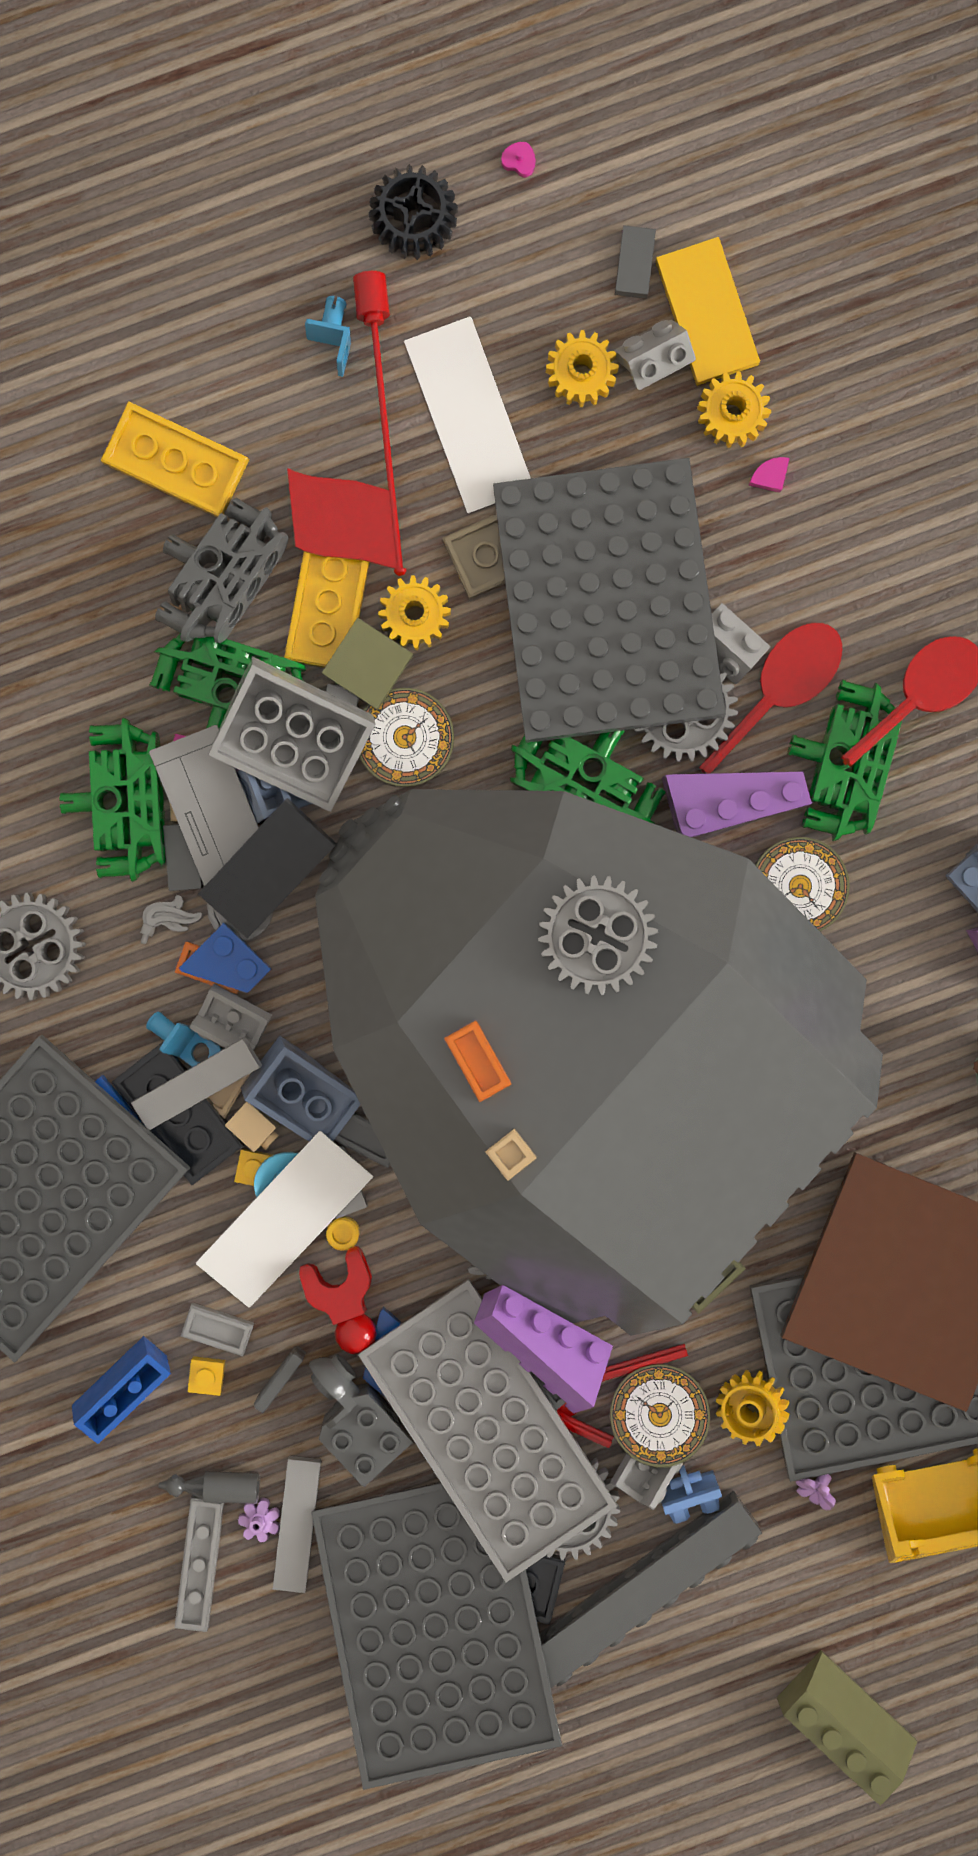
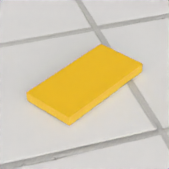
[655,237,760,386]
[101,401,249,517]
[284,552,370,668]

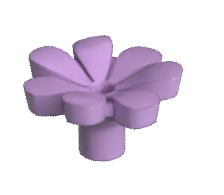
[796,1474,836,1510]
[238,1498,280,1542]

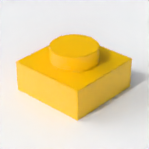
[234,1148,274,1186]
[187,1356,226,1396]

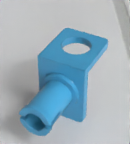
[305,296,351,377]
[146,1012,222,1067]

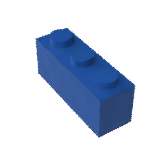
[72,1336,171,1444]

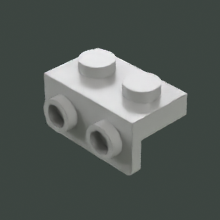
[614,319,696,390]
[712,603,771,684]
[189,984,272,1051]
[610,1453,683,1510]

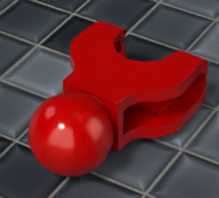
[299,1246,377,1355]

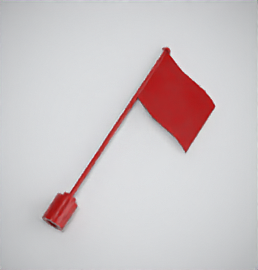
[287,271,407,576]

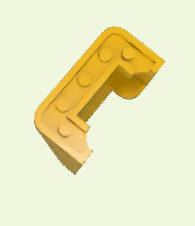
[872,1448,978,1563]

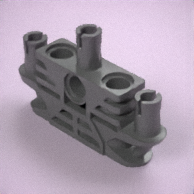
[155,498,288,643]

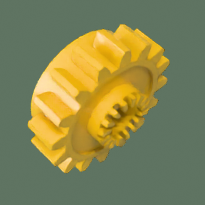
[546,330,619,407]
[697,371,771,448]
[378,575,451,650]
[716,1370,790,1446]

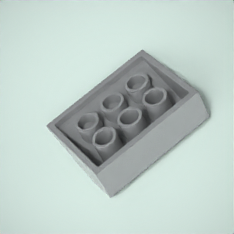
[208,656,376,812]

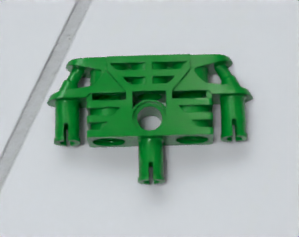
[149,633,306,729]
[787,679,902,841]
[59,718,166,882]
[510,730,666,824]

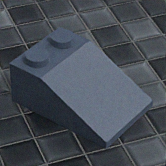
[241,1035,360,1142]

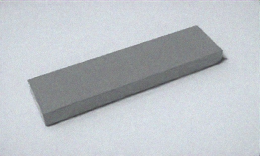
[131,1037,262,1130]
[273,1456,322,1593]
[174,1495,224,1632]

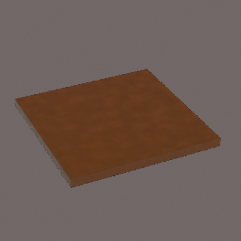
[780,1152,978,1412]

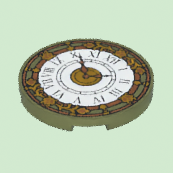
[360,688,454,787]
[755,837,850,931]
[610,1364,710,1468]

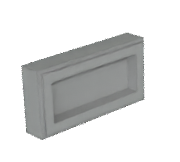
[181,1303,254,1356]

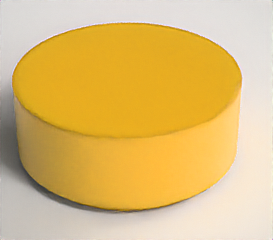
[326,1216,360,1251]

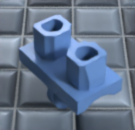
[661,1465,722,1524]

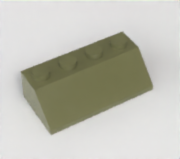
[777,1650,917,1806]

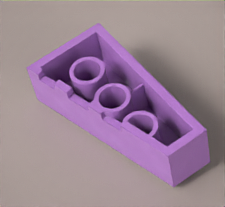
[662,772,812,837]
[474,1285,613,1413]

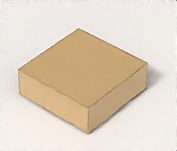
[485,1128,537,1181]

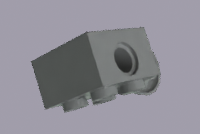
[309,1354,413,1487]

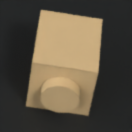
[225,1102,280,1152]

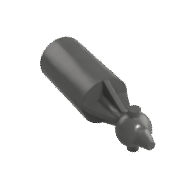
[159,1471,260,1504]

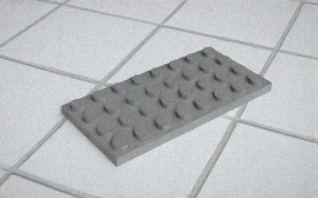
[358,1279,618,1582]

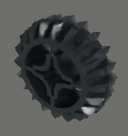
[369,164,458,260]

